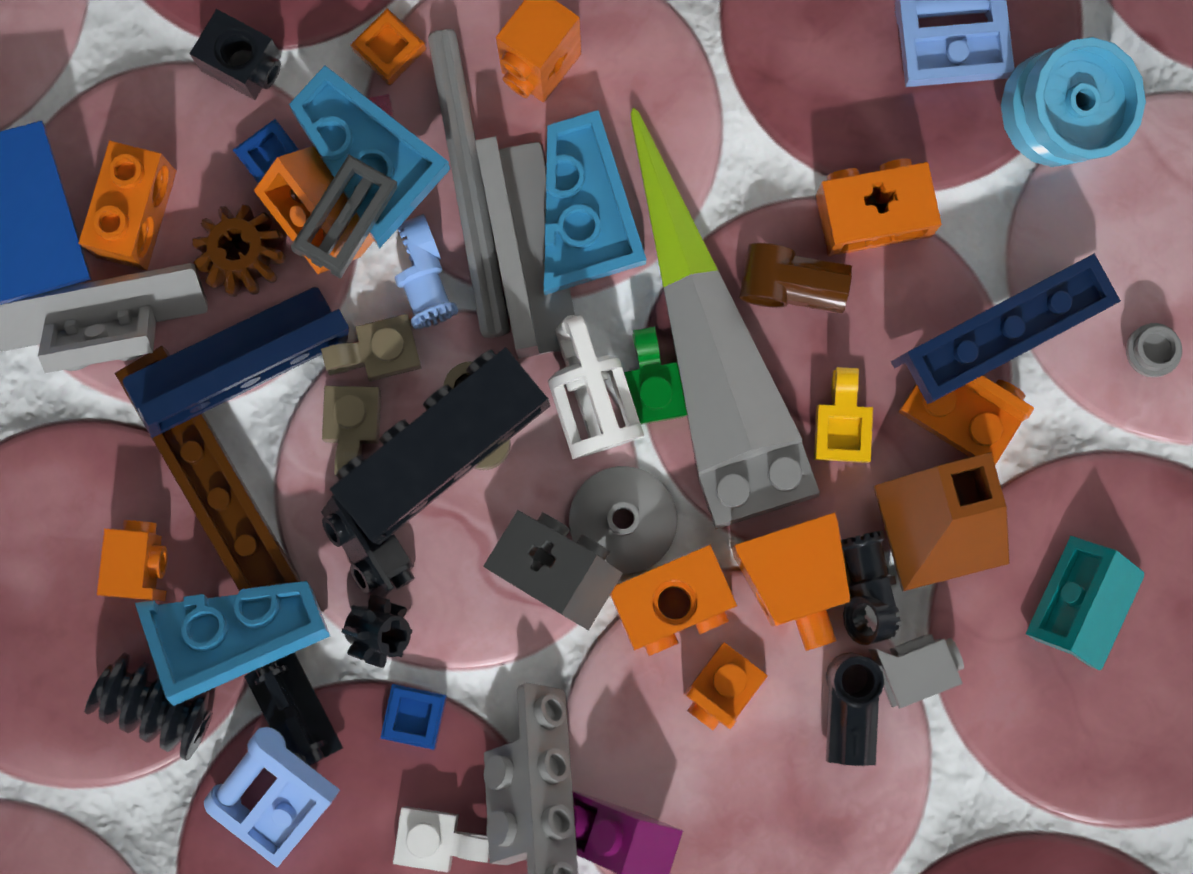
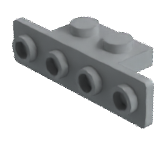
[0,263,208,373]
[484,683,578,874]

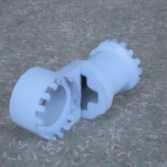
[395,214,459,329]

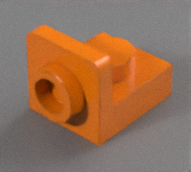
[684,642,768,731]

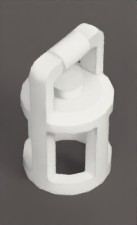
[548,315,644,459]

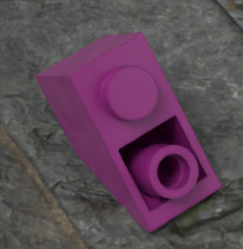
[572,790,683,874]

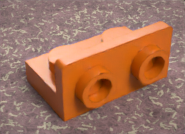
[898,375,1034,465]

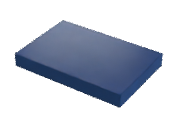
[0,121,92,305]

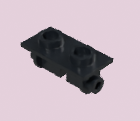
[321,495,415,598]
[244,652,344,766]

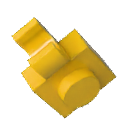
[814,367,873,463]

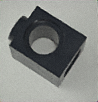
[189,9,282,100]

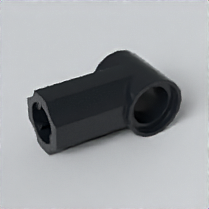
[826,652,884,766]

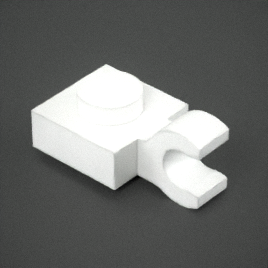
[393,806,489,872]

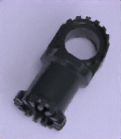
[841,530,900,645]

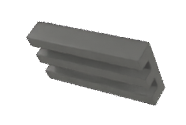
[291,155,397,279]

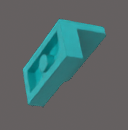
[1025,536,1144,670]

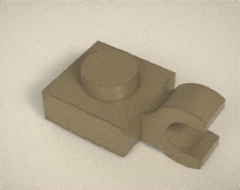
[321,314,422,381]
[322,386,381,476]

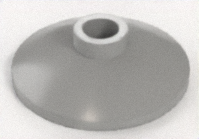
[569,466,677,575]

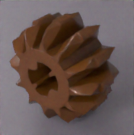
[192,204,286,297]

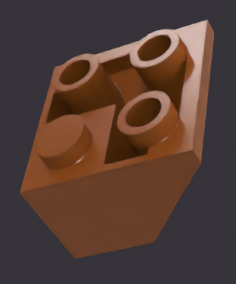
[873,452,1010,592]

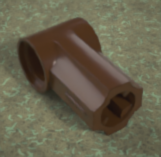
[739,243,852,314]

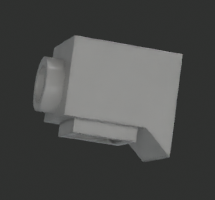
[868,634,964,708]

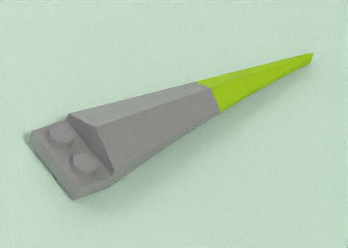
[631,108,820,530]

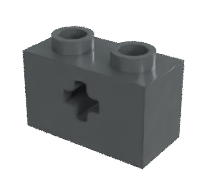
[483,510,623,630]

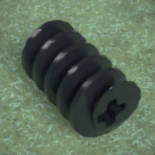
[84,652,213,761]

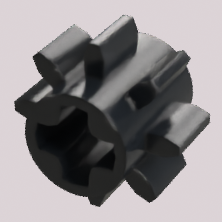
[341,595,412,668]

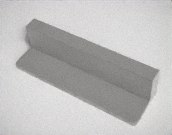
[475,136,575,359]

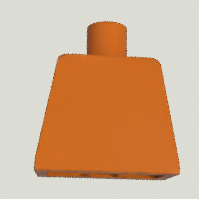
[731,512,850,651]

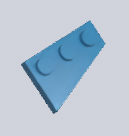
[289,65,450,249]
[544,110,647,296]
[135,581,330,706]

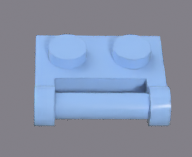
[895,0,1015,87]
[204,727,340,867]

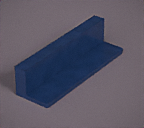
[891,253,1121,404]
[123,287,349,438]

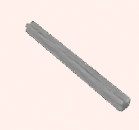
[428,29,510,338]

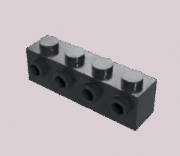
[330,347,551,545]

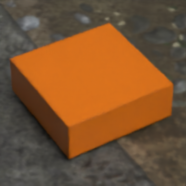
[350,8,426,86]

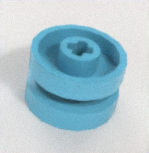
[1001,37,1146,167]

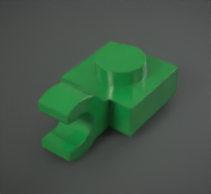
[624,326,687,425]

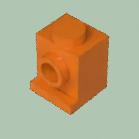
[97,520,168,601]

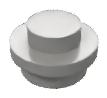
[1126,323,1182,378]

